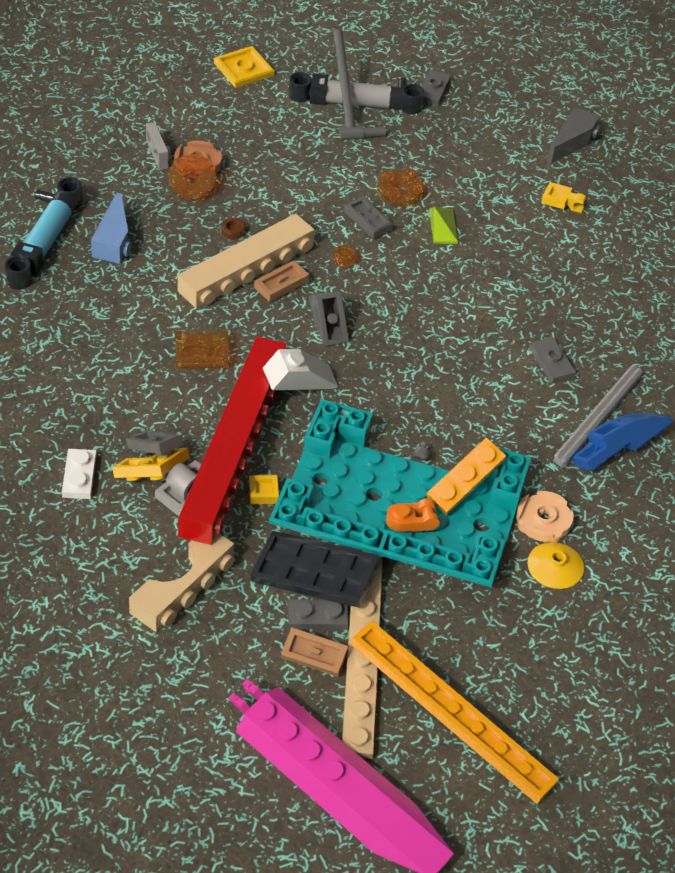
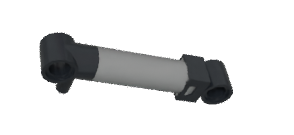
[288,72,425,114]

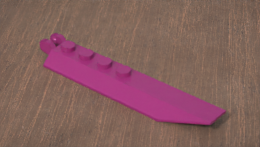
[229,679,454,873]

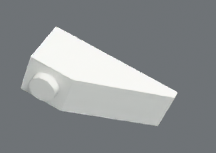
[263,349,338,390]

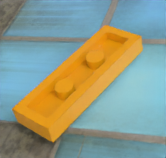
[427,438,506,516]

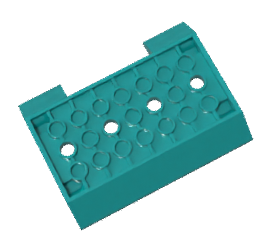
[269,399,531,588]

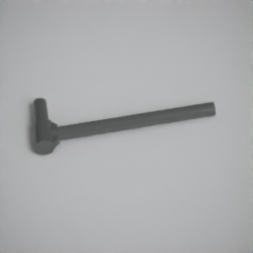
[333,29,386,140]

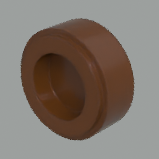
[221,218,246,240]

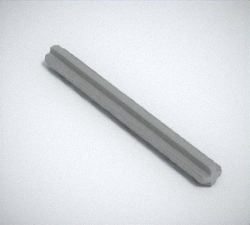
[553,365,642,468]

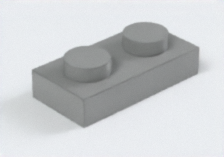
[146,122,171,170]

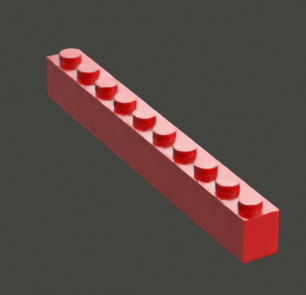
[178,336,287,545]

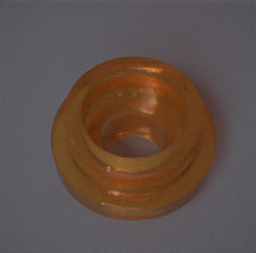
[333,245,357,267]

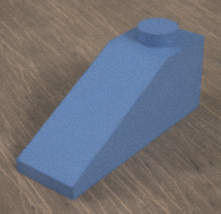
[91,193,131,264]

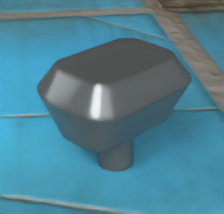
[412,441,429,461]

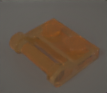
[176,330,229,368]

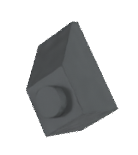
[309,291,349,346]

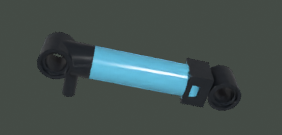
[5,177,83,290]

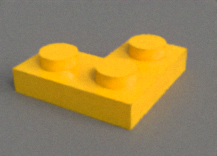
[112,448,190,481]

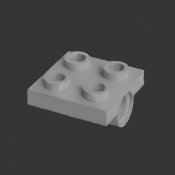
[155,460,235,516]

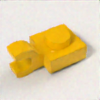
[542,182,586,213]

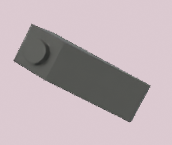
[547,107,601,163]

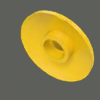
[528,542,584,589]

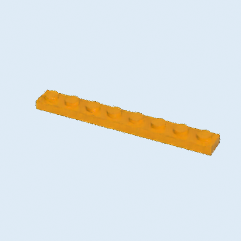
[350,621,559,804]

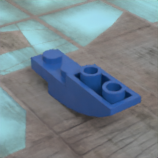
[571,412,673,471]

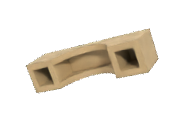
[129,534,235,632]

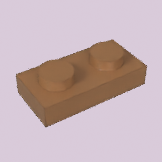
[254,260,309,302]
[281,627,348,677]

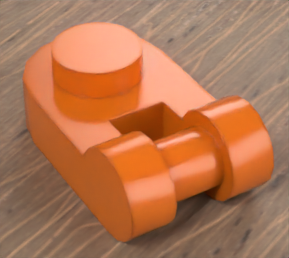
[386,498,440,532]

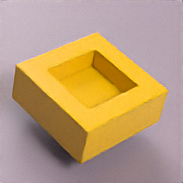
[249,475,279,504]

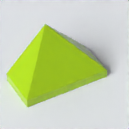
[429,207,458,244]

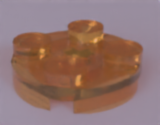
[168,154,217,202]
[377,168,424,207]

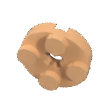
[516,491,574,542]

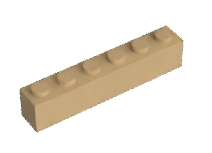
[178,213,314,309]

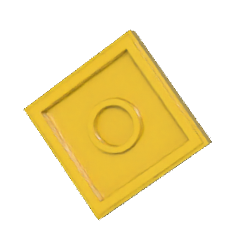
[214,46,274,88]

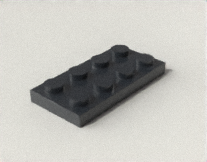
[250,531,381,608]

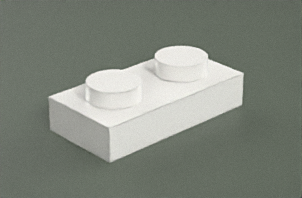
[62,449,96,499]

